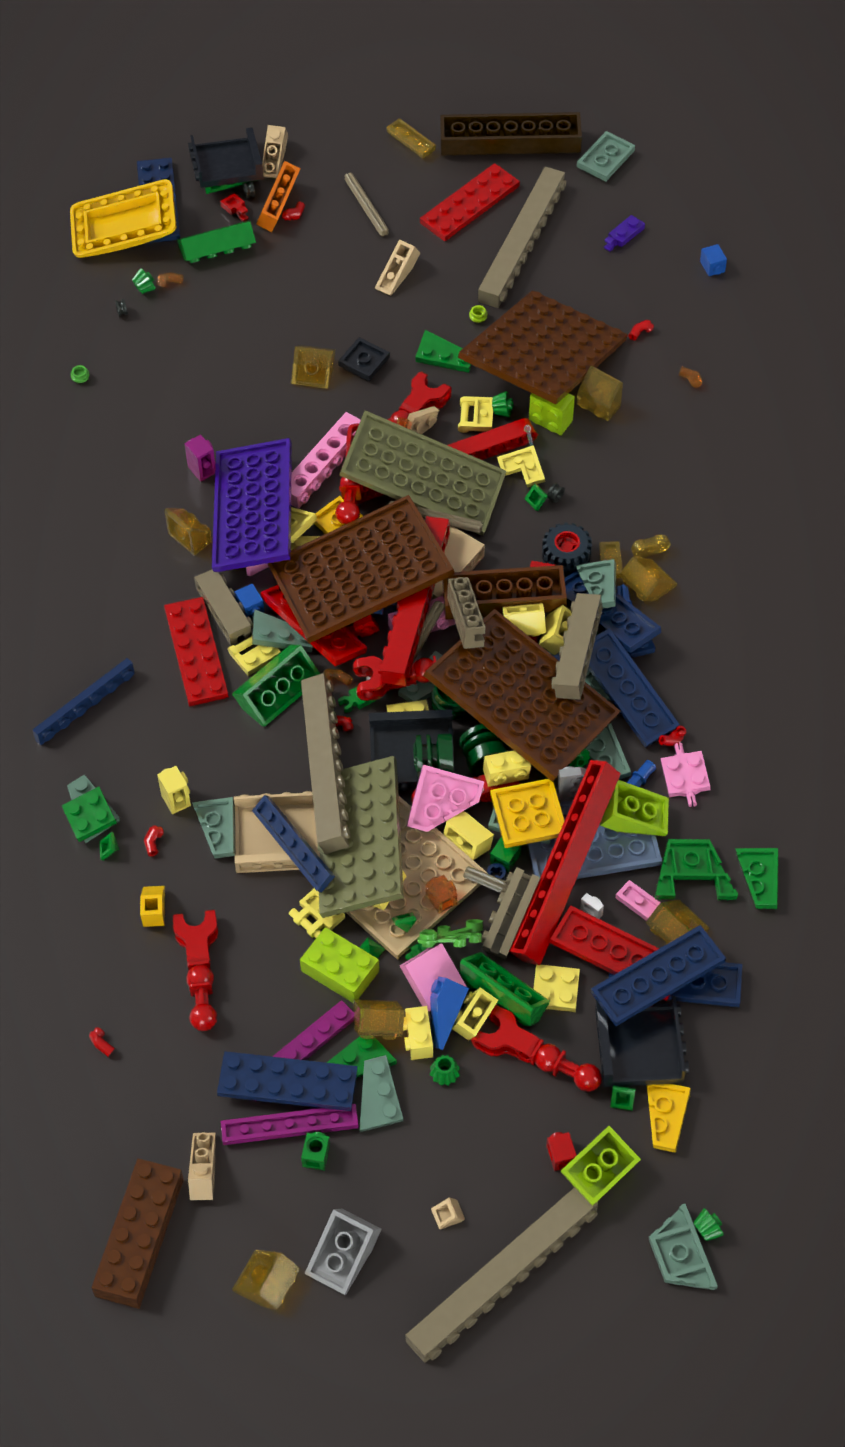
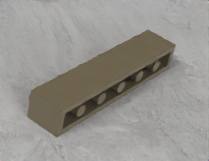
[552,593,603,700]

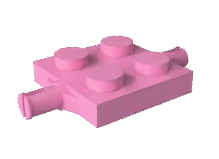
[661,742,710,807]

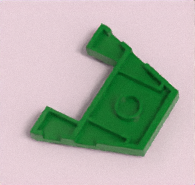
[655,839,738,900]

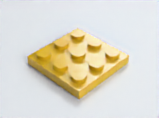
[490,779,564,848]

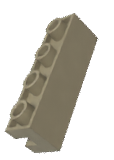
[194,569,253,646]
[447,577,485,649]
[481,867,540,959]

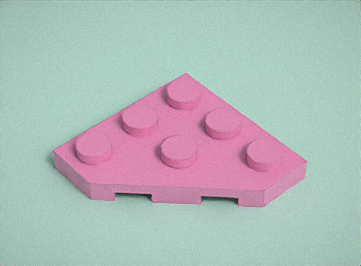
[406,765,484,832]

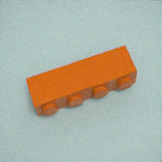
[256,161,301,232]

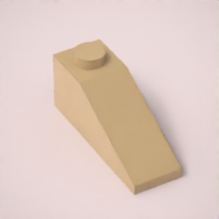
[375,240,420,296]

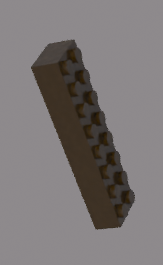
[440,112,582,155]

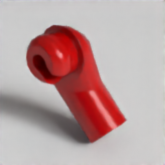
[89,1027,115,1057]

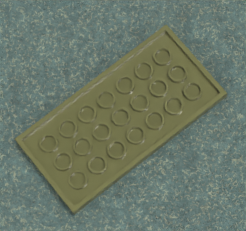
[339,410,506,536]
[318,756,404,918]

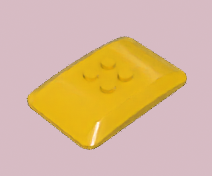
[70,179,176,258]

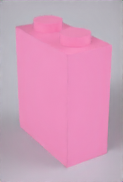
[400,943,467,1011]

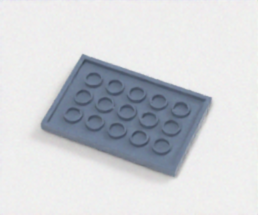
[527,800,662,885]

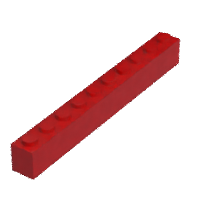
[378,516,450,686]
[509,760,621,965]

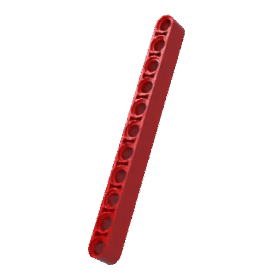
[339,418,538,504]

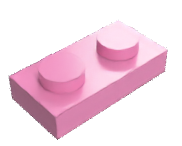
[615,880,663,923]

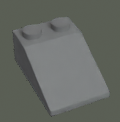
[305,1208,382,1295]

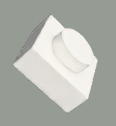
[580,893,604,919]

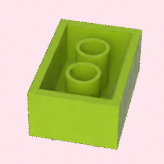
[300,927,379,1004]

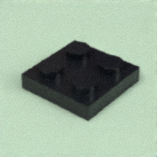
[338,337,390,381]

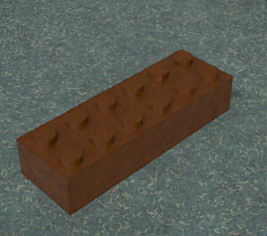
[442,565,567,620]
[91,1158,184,1309]

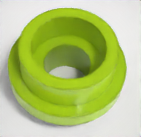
[469,305,488,323]

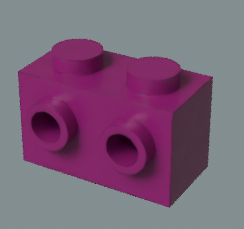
[184,434,216,482]

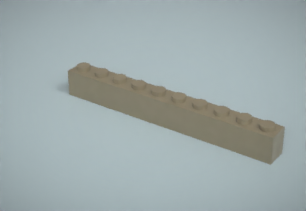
[478,167,567,308]
[301,673,351,854]
[406,1187,598,1363]

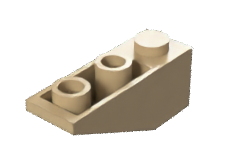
[262,125,288,179]
[188,1132,216,1200]

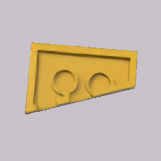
[647,1084,691,1153]

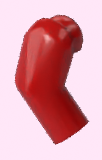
[282,201,305,220]
[628,320,654,341]
[335,715,354,731]
[659,726,686,746]
[144,825,164,856]

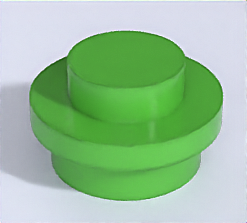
[71,365,90,383]

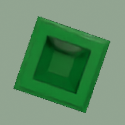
[524,484,548,511]
[99,832,119,860]
[392,912,417,933]
[359,937,385,959]
[610,1086,636,1111]

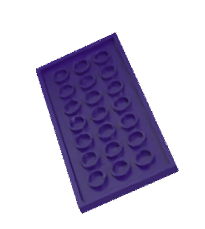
[212,438,292,572]

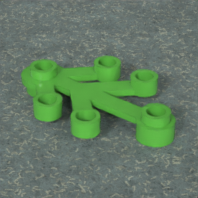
[417,919,483,948]

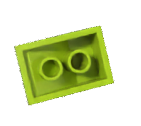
[600,780,669,836]
[560,1126,641,1206]

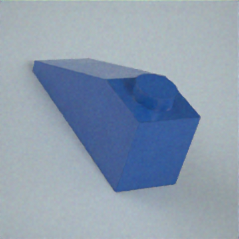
[430,977,469,1050]

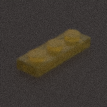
[387,118,436,159]

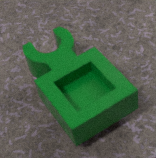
[338,687,377,713]

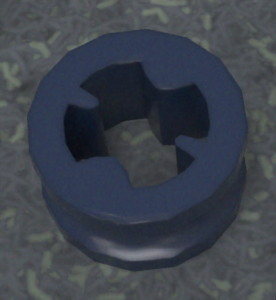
[487,863,506,881]

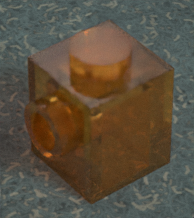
[425,875,457,914]

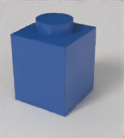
[700,244,727,276]
[235,583,265,618]

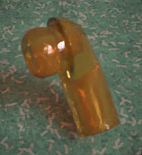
[156,272,184,287]
[679,367,702,388]
[323,668,353,686]

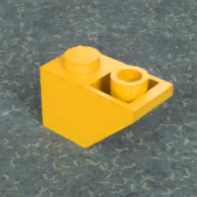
[140,886,165,927]

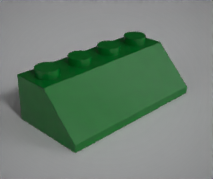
[176,221,256,263]
[232,645,320,727]
[460,952,550,1027]

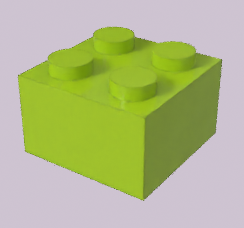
[529,393,575,435]

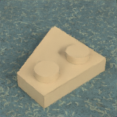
[404,406,439,434]

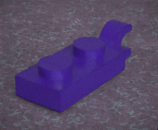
[604,215,645,252]

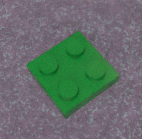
[61,787,117,842]

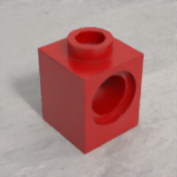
[546,1132,577,1171]

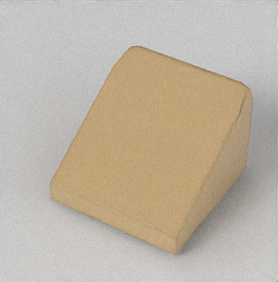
[431,1197,465,1229]

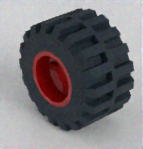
[542,522,592,576]

